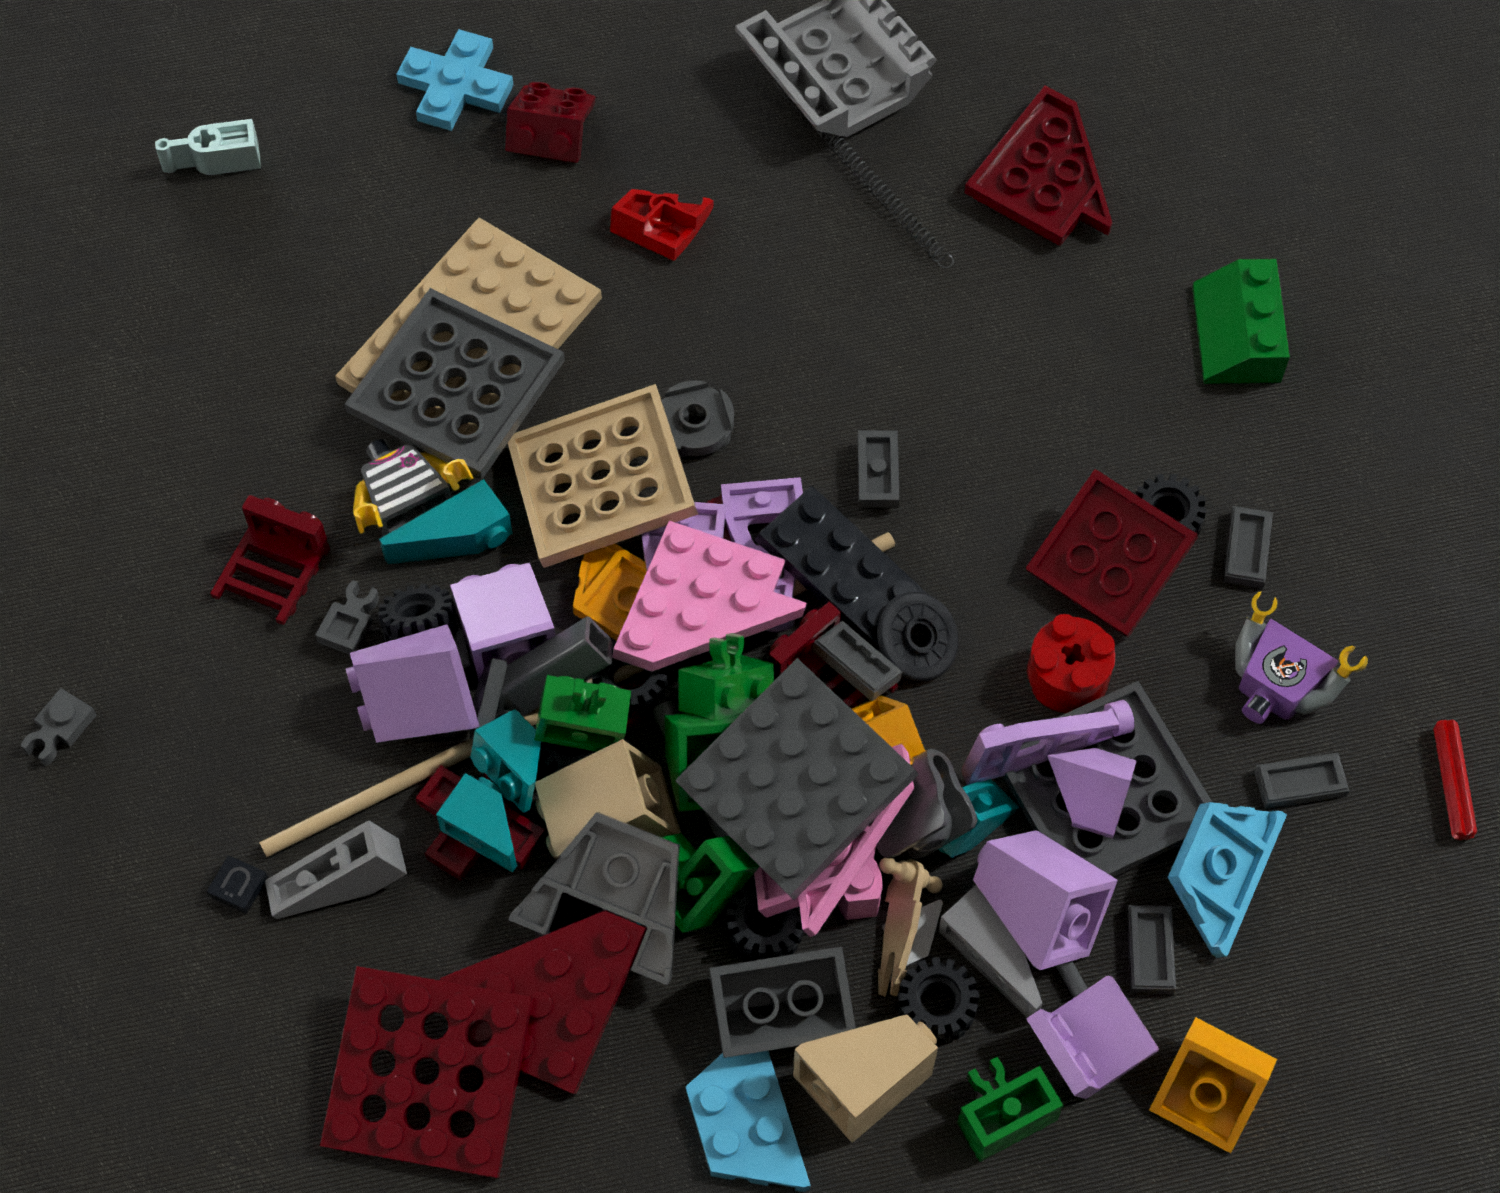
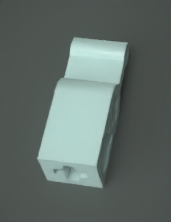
[155,119,261,175]

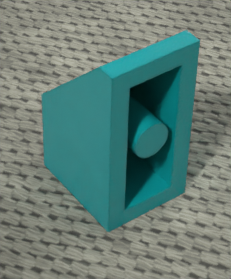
[436,773,517,872]
[938,779,1019,857]

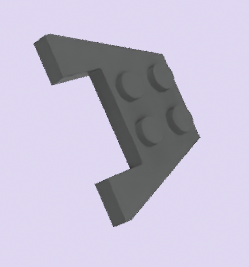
[508,812,680,986]

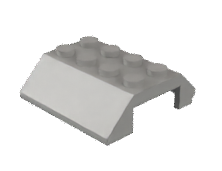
[735,0,937,137]

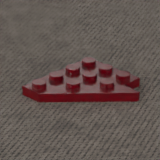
[964,85,1113,246]
[440,910,647,1094]

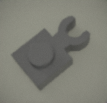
[315,580,379,655]
[21,688,97,766]

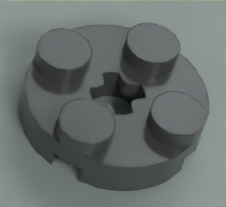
[662,380,734,457]

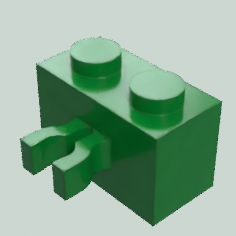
[679,633,774,721]
[534,675,631,752]
[957,1056,1063,1162]

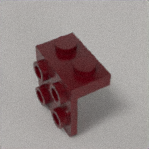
[505,82,596,163]

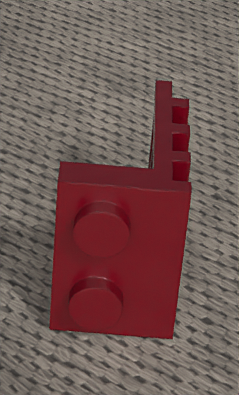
[210,495,330,625]
[769,602,898,709]

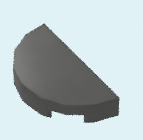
[470,658,508,740]

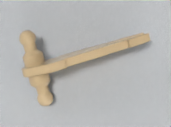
[878,857,943,997]

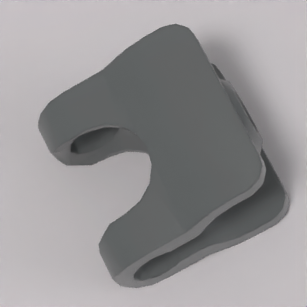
[877,749,977,859]

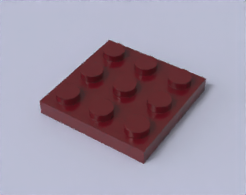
[1025,469,1198,638]

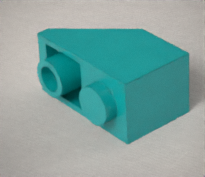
[470,709,541,813]

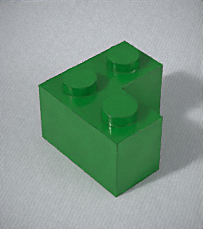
[662,833,760,933]

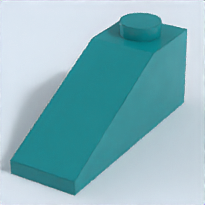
[379,479,513,564]

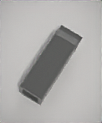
[495,616,613,718]

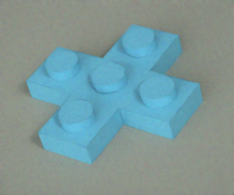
[396,29,514,131]

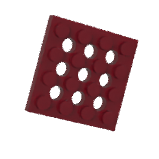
[320,966,533,1178]

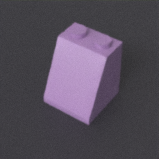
[450,562,555,683]
[346,624,480,743]
[973,830,1118,970]

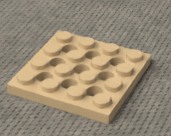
[508,384,698,568]

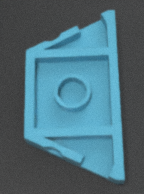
[1168,802,1287,958]
[686,1051,811,1192]

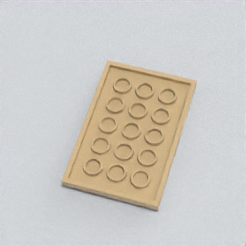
[335,218,602,435]

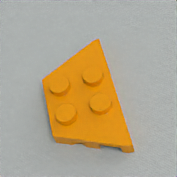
[573,543,647,641]

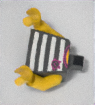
[353,439,473,537]

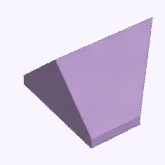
[1047,748,1136,839]

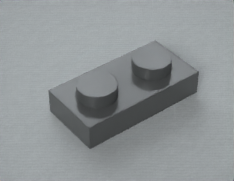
[857,430,899,508]

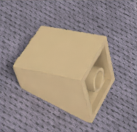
[535,739,681,860]
[793,1014,938,1143]

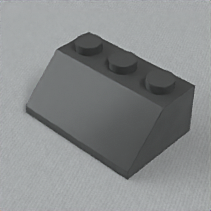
[708,946,856,1058]

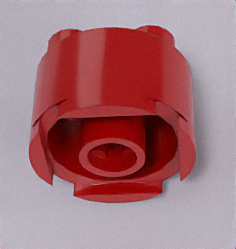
[1027,614,1115,713]

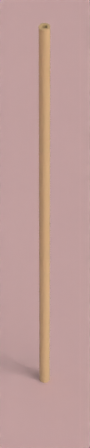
[259,532,895,857]

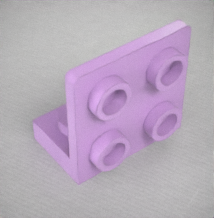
[1026,976,1158,1099]

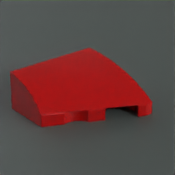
[610,189,714,261]

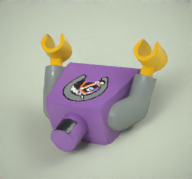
[1235,591,1368,724]

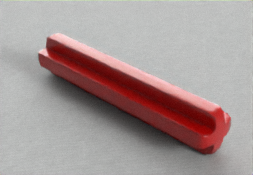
[1433,719,1477,840]

